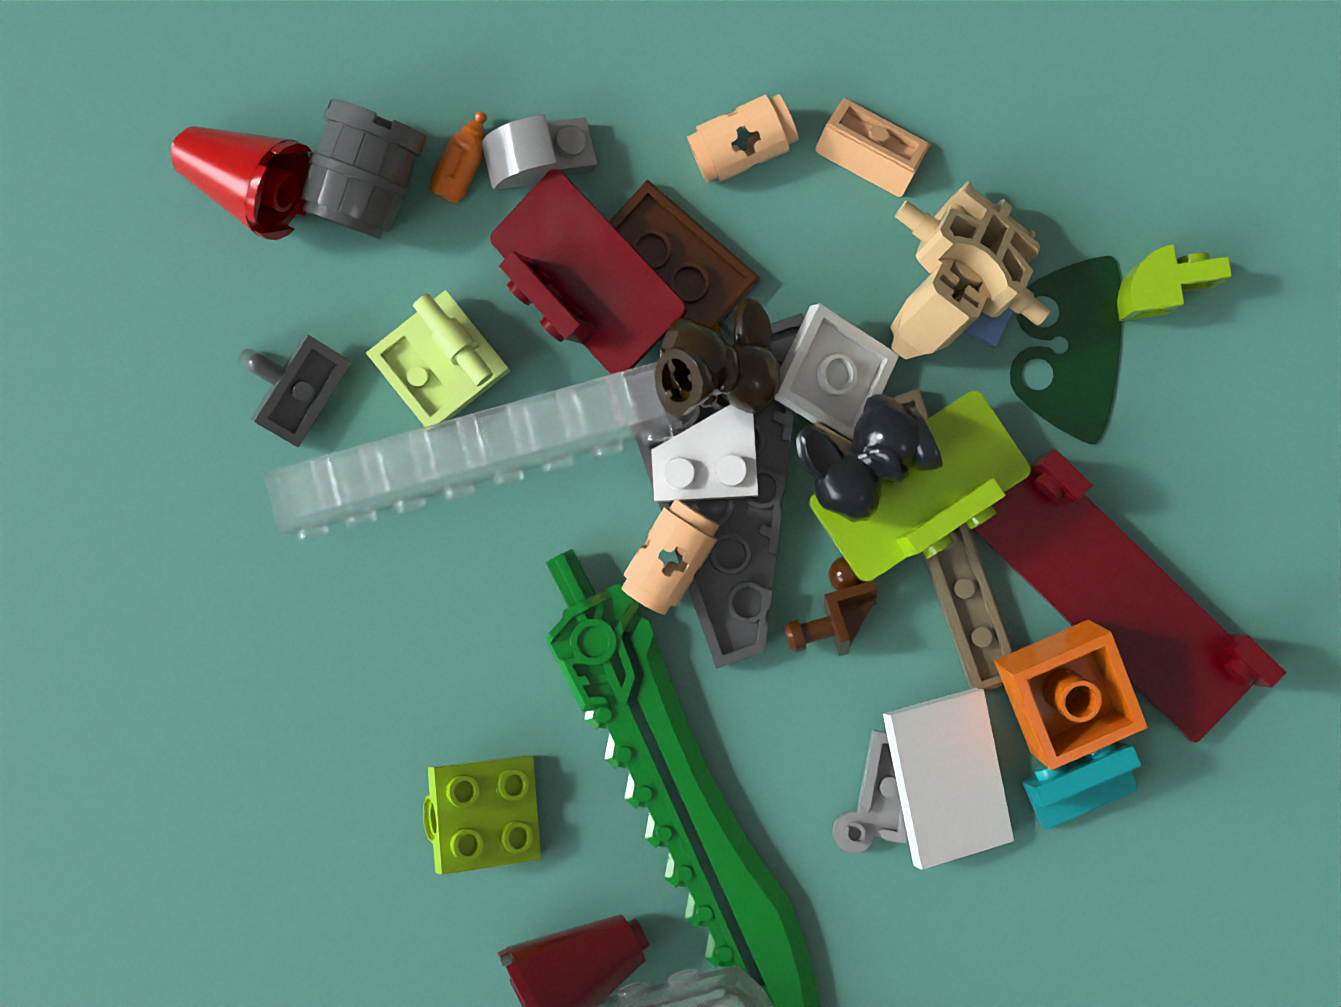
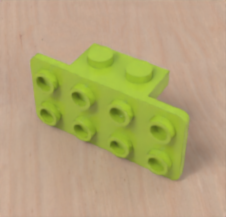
[809,390,1031,582]

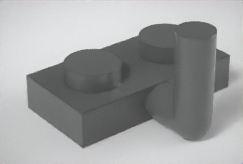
[239,333,352,448]

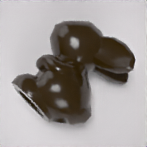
[654,298,781,416]

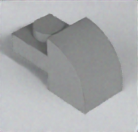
[481,114,598,190]

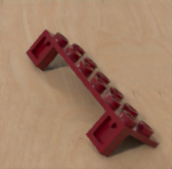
[973,448,1287,743]

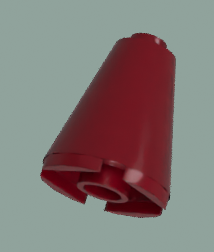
[497,914,650,1007]

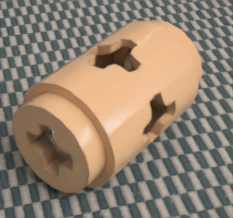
[686,94,799,183]
[621,499,720,615]

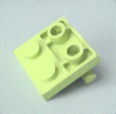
[366,290,510,434]

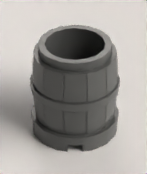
[301,99,427,240]

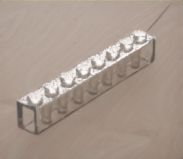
[264,362,683,541]

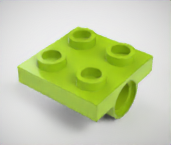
[423,755,541,875]

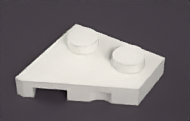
[651,404,758,503]

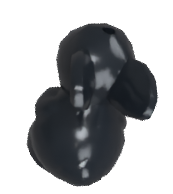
[796,394,943,522]

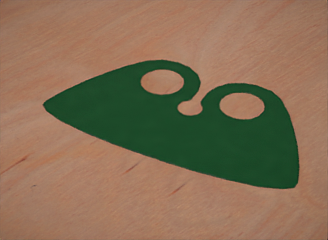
[1010,256,1122,444]

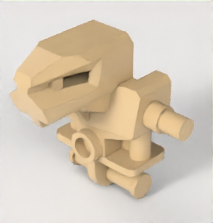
[890,181,1051,360]

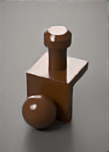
[784,556,878,656]

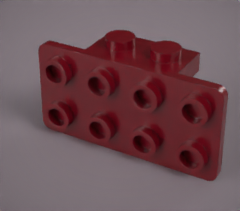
[490,169,687,377]

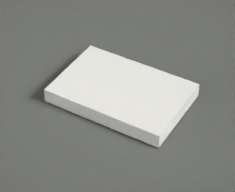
[883,688,1014,870]

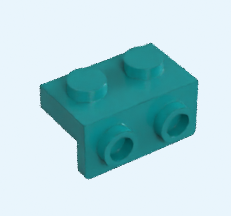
[1022,742,1142,829]

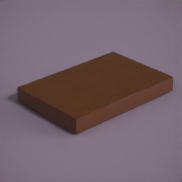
[609,179,760,329]

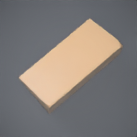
[815,98,931,197]

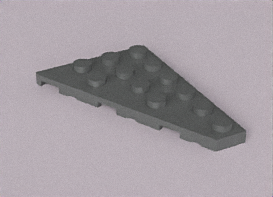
[615,313,804,669]

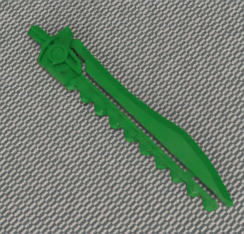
[545,549,820,1007]

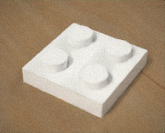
[774,303,899,442]

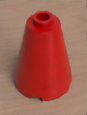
[171,126,312,241]

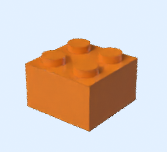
[994,619,1148,770]

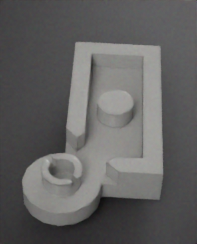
[833,729,908,853]

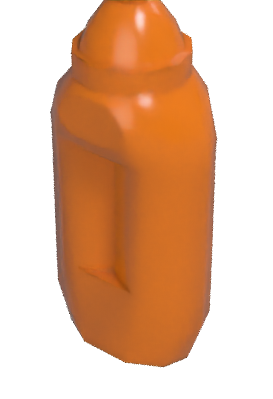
[429,111,487,204]

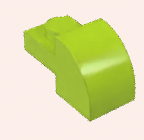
[1117,244,1232,321]

